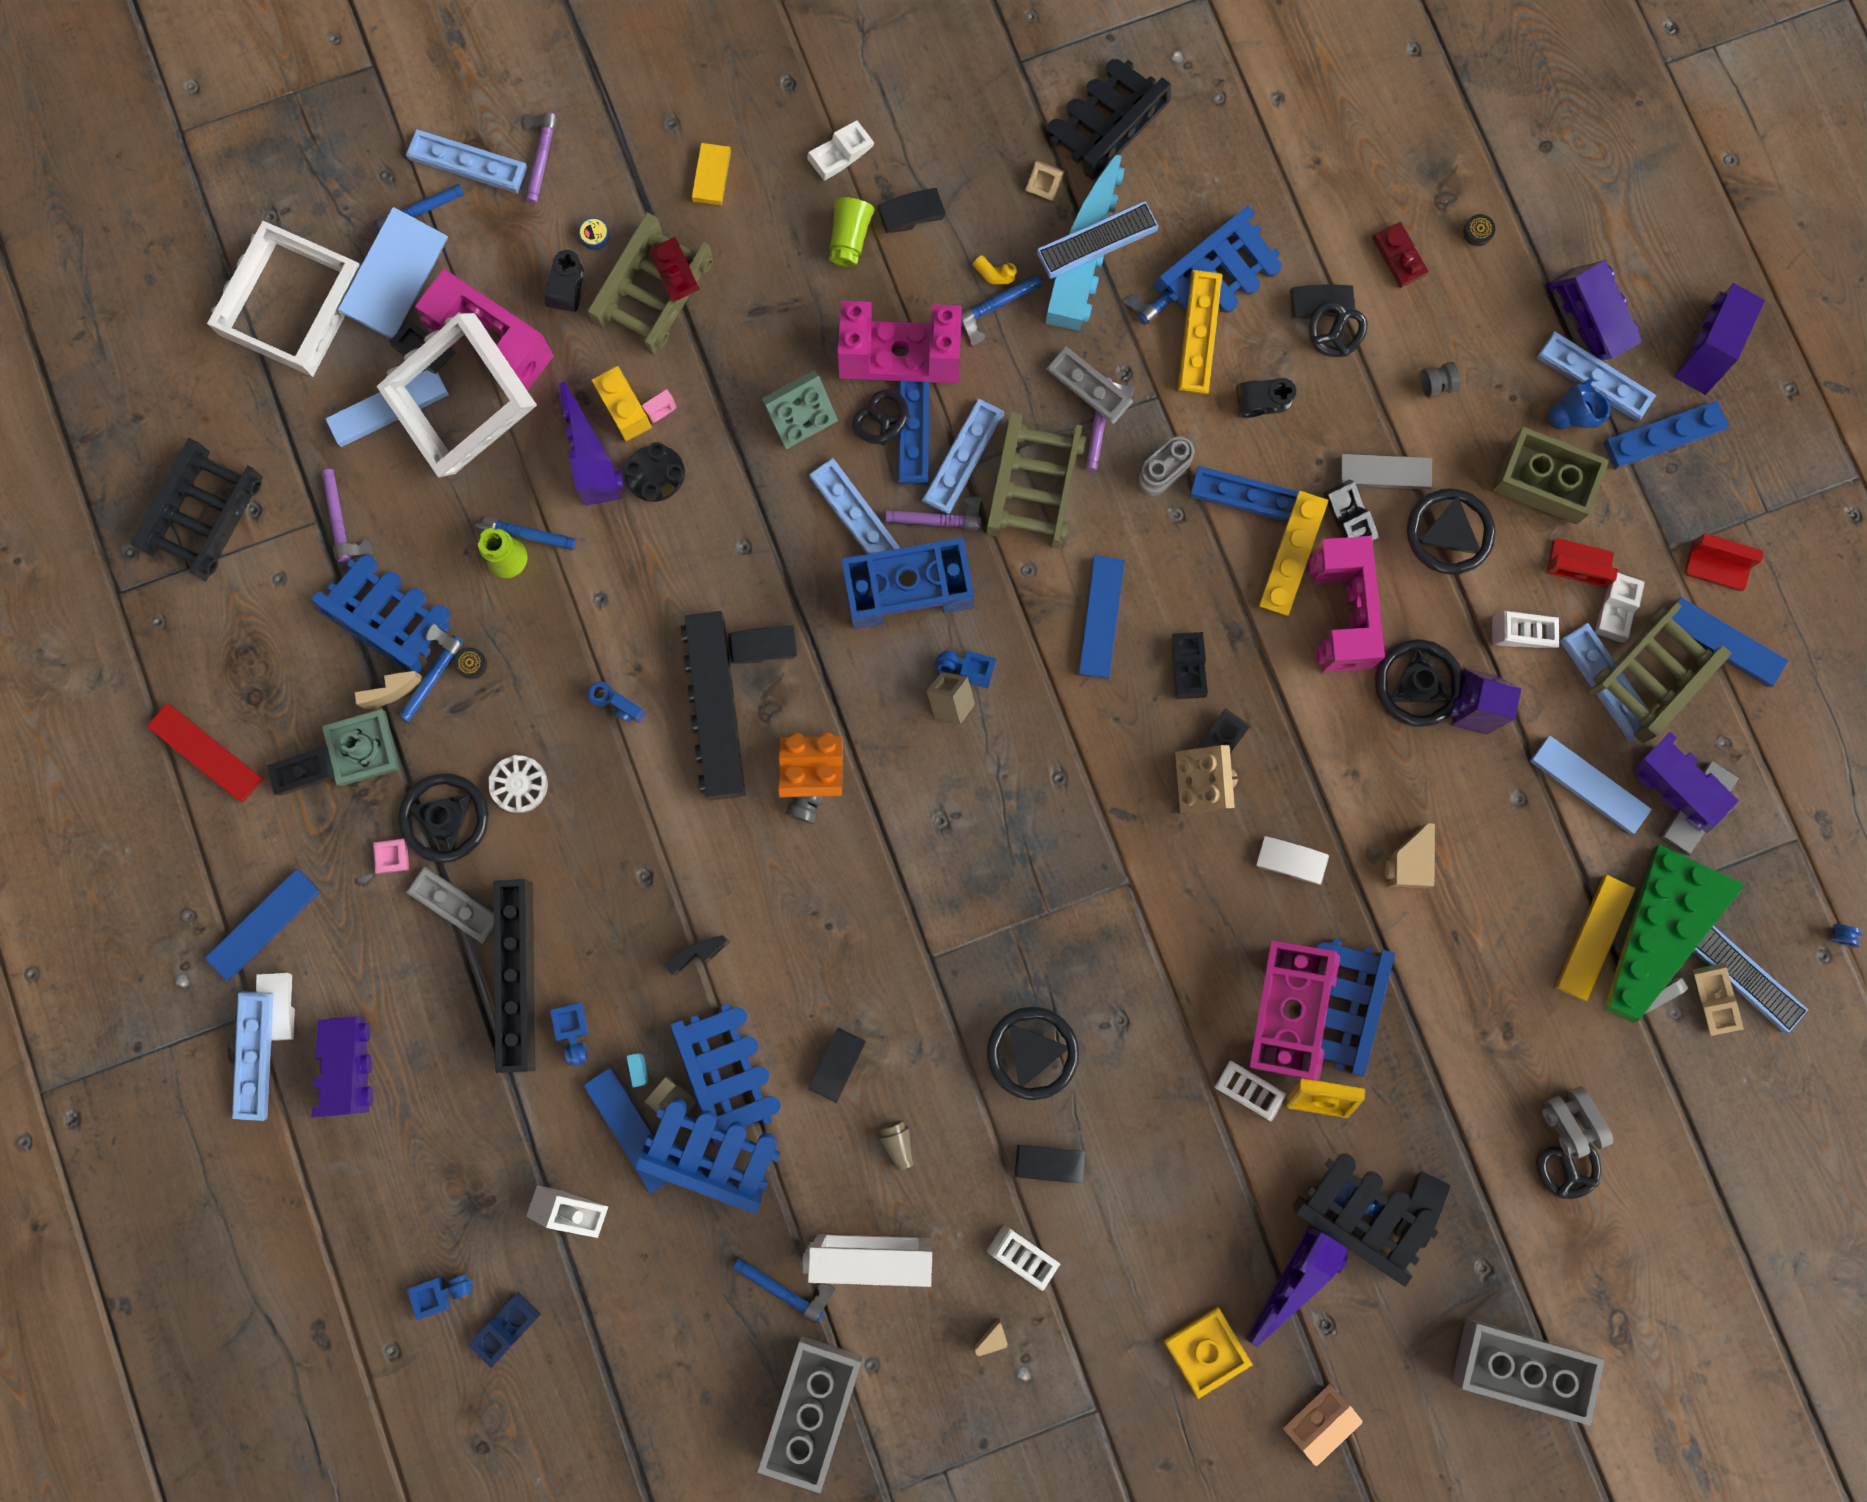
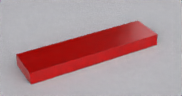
[147,703,263,803]

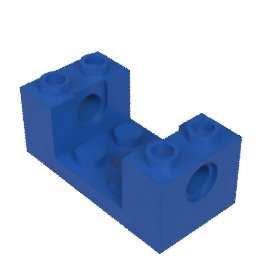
[841,537,974,629]

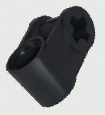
[545,250,584,312]
[1236,378,1296,418]

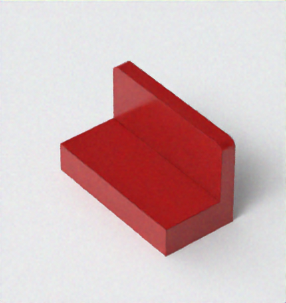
[1685,533,1764,591]
[1546,538,1619,588]

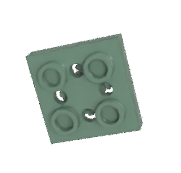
[761,370,838,449]
[322,709,400,786]

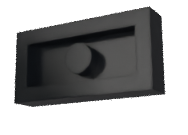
[267,747,335,796]

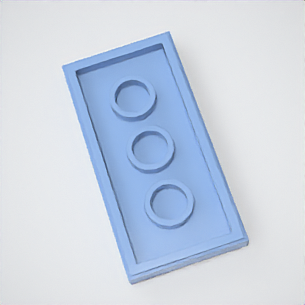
[338,207,448,339]

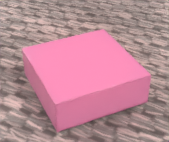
[642,389,677,423]
[373,839,409,874]

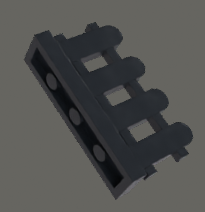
[1048,59,1171,181]
[1293,1153,1439,1287]

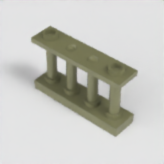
[587,212,713,355]
[987,412,1086,549]
[1588,602,1732,743]

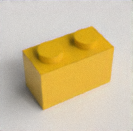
[592,366,652,442]

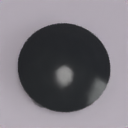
[624,442,685,502]

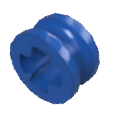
[1830,924,1863,947]

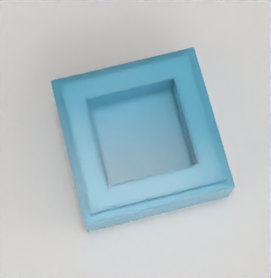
[627,1053,649,1087]

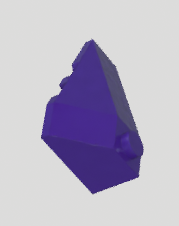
[559,382,625,506]

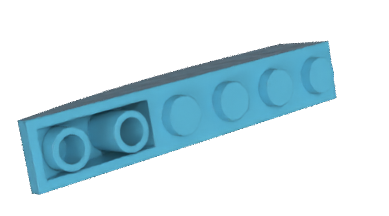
[1046,155,1125,331]

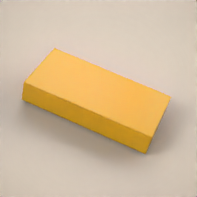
[692,143,731,206]

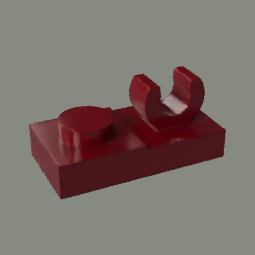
[1372,221,1429,288]
[649,236,700,303]

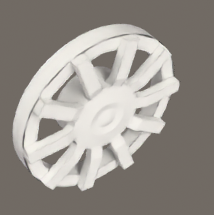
[489,755,548,813]

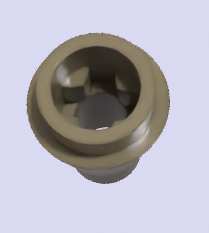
[879,1120,914,1170]

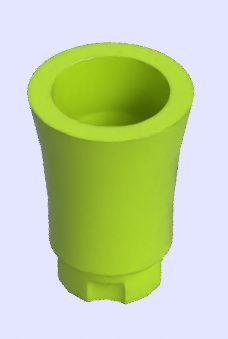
[829,197,875,267]
[478,528,528,578]

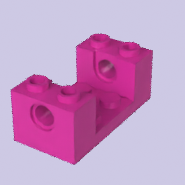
[415,269,554,391]
[838,301,962,383]
[1307,536,1385,673]
[1250,940,1340,1081]

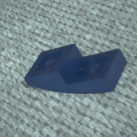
[468,1292,541,1368]

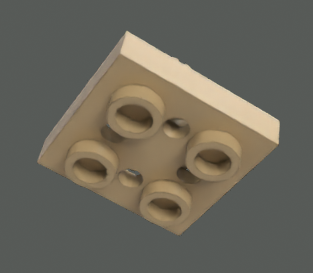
[1175,745,1237,813]

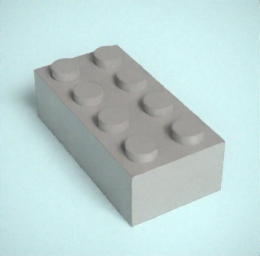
[1451,1318,1605,1426]
[757,1336,863,1493]

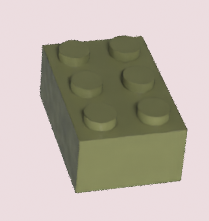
[1492,427,1609,525]

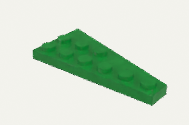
[1604,845,1745,1023]

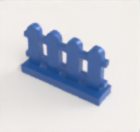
[1153,205,1281,313]
[311,555,450,673]
[1300,938,1395,1077]
[670,1004,781,1146]
[635,1098,780,1214]

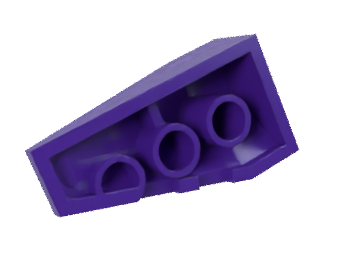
[1246,1226,1349,1347]

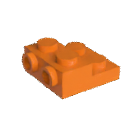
[779,732,843,797]

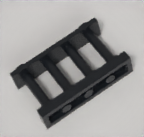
[130,438,263,582]

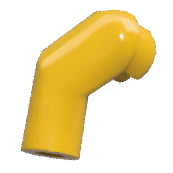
[972,255,1017,284]

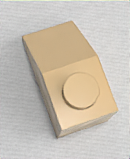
[1385,823,1435,889]

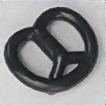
[1309,300,1368,357]
[852,389,910,446]
[1537,1143,1602,1199]

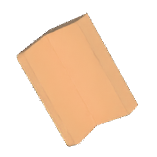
[1283,1384,1363,1466]

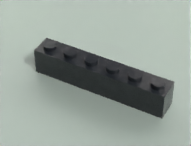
[681,611,746,801]
[493,879,536,1073]

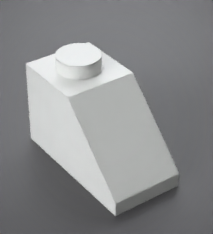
[526,1185,608,1238]

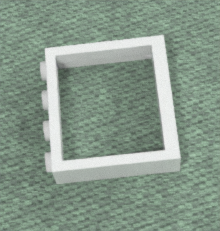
[207,221,361,377]
[376,312,537,477]
[803,1234,932,1287]

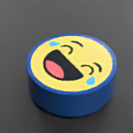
[579,218,610,250]

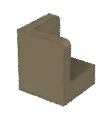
[927,672,975,724]
[644,1076,697,1116]

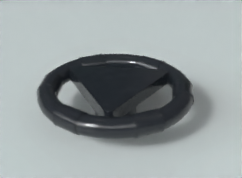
[1406,488,1496,575]
[1375,639,1464,727]
[398,773,489,863]
[987,1006,1079,1101]

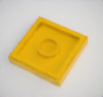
[1286,1078,1365,1118]
[1163,1306,1253,1399]

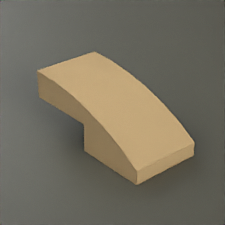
[355,671,423,710]
[1692,963,1744,1036]

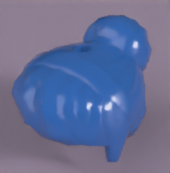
[1548,378,1611,430]

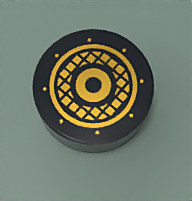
[1463,214,1496,246]
[454,647,487,679]

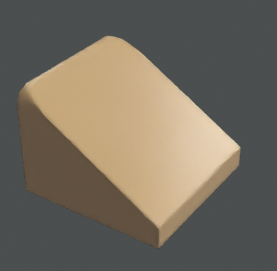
[1025,161,1065,201]
[975,1318,1008,1356]

